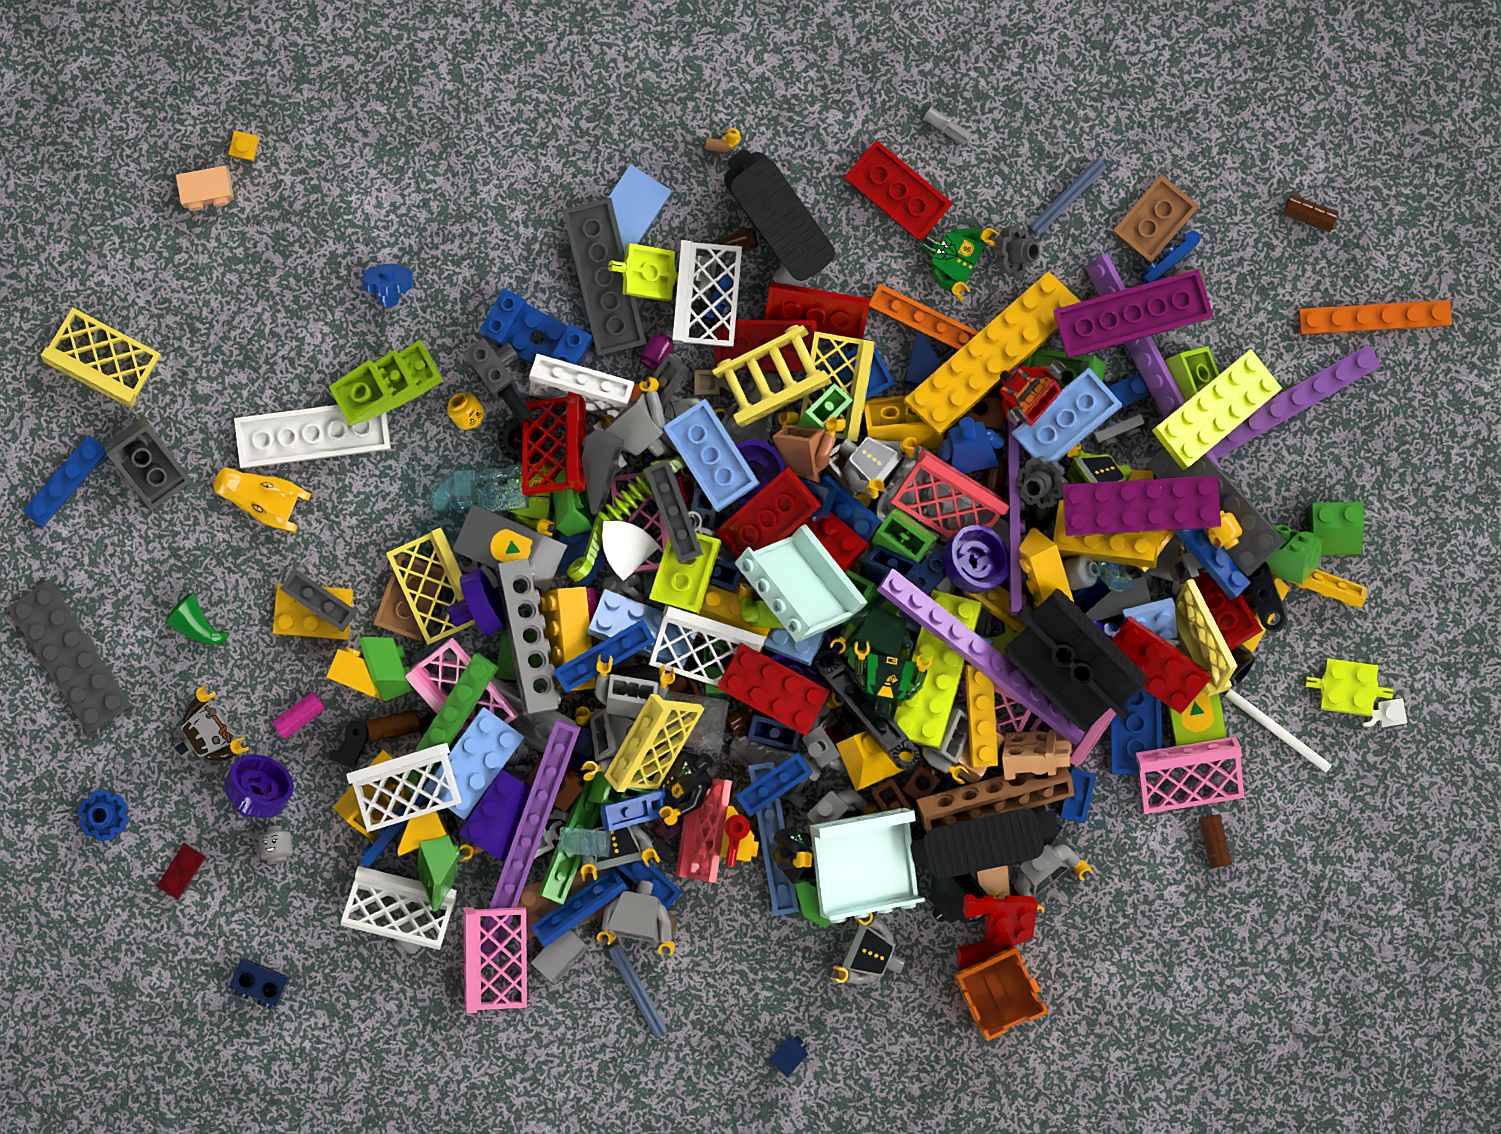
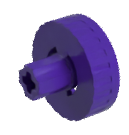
[734,440,785,506]
[942,525,1010,594]
[446,568,506,637]
[224,754,294,818]

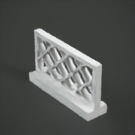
[673,240,742,347]
[529,354,634,418]
[648,605,766,686]
[346,743,462,832]
[341,866,457,950]

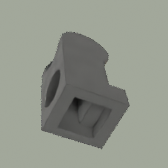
[1170,552,1207,585]

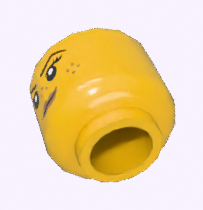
[447,392,484,430]

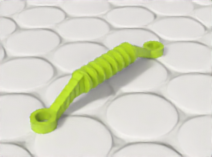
[567,455,688,582]

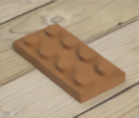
[518,867,621,938]

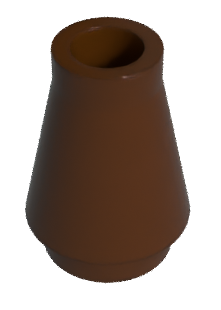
[719,227,758,254]

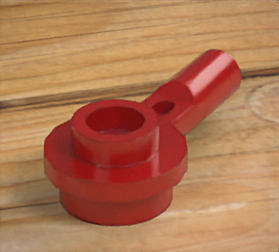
[725,815,750,867]

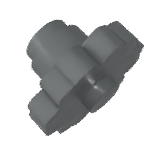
[994,226,1040,277]
[1016,456,1068,509]

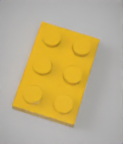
[273,583,354,640]

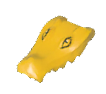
[213,468,311,533]

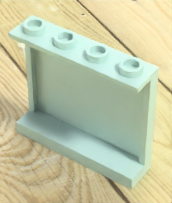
[735,524,867,643]
[810,808,925,923]

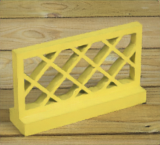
[41,307,161,409]
[800,332,875,442]
[386,527,477,645]
[1174,579,1237,697]
[604,694,704,792]

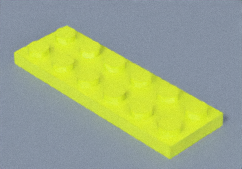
[1152,349,1282,471]
[894,590,982,749]

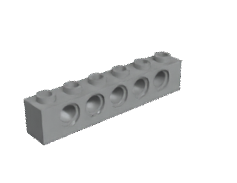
[494,558,561,717]

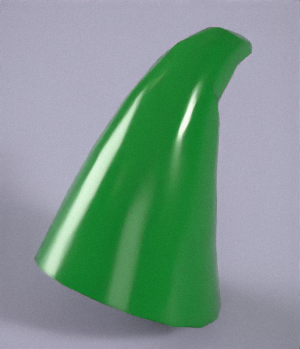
[165,592,230,646]

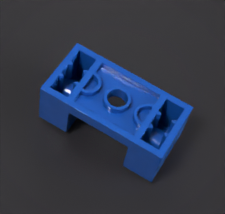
[479,287,594,366]

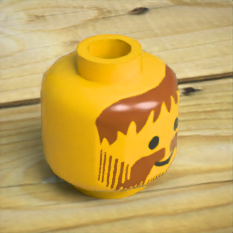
[1204,510,1242,550]

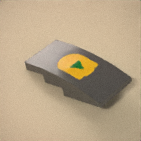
[452,504,568,591]

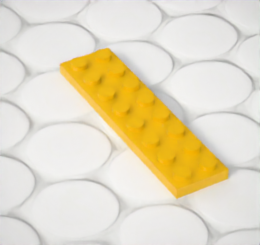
[904,271,1081,437]

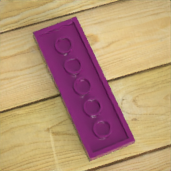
[1053,269,1214,359]
[1062,475,1221,537]

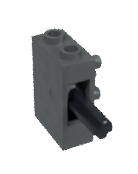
[463,338,532,423]

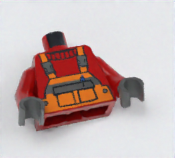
[999,359,1067,427]

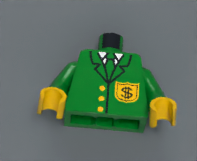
[922,228,999,301]

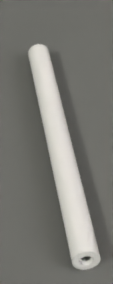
[1224,688,1332,773]

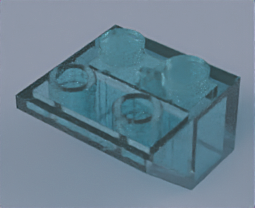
[425,470,480,511]

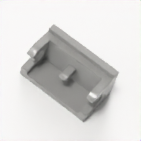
[531,929,590,984]

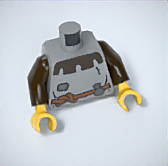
[175,684,249,761]

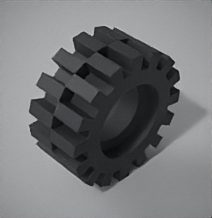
[498,416,544,462]

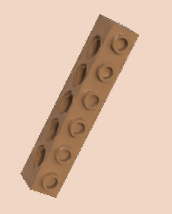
[917,767,1074,832]

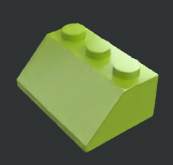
[1164,346,1219,402]

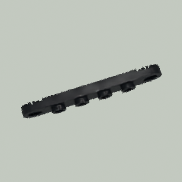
[1243,561,1288,633]
[814,650,919,770]

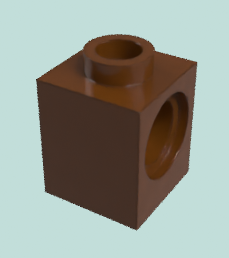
[902,764,940,801]

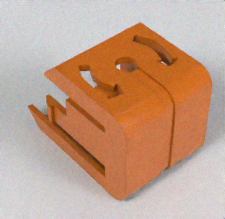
[953,946,1049,1041]

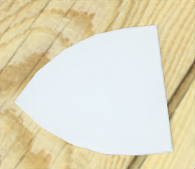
[602,521,660,581]

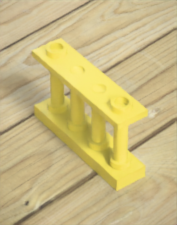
[712,325,832,428]

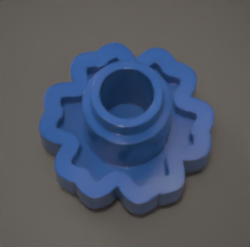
[362,264,413,307]
[77,790,130,841]

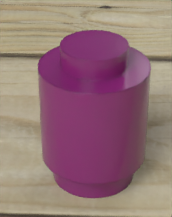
[640,332,674,371]

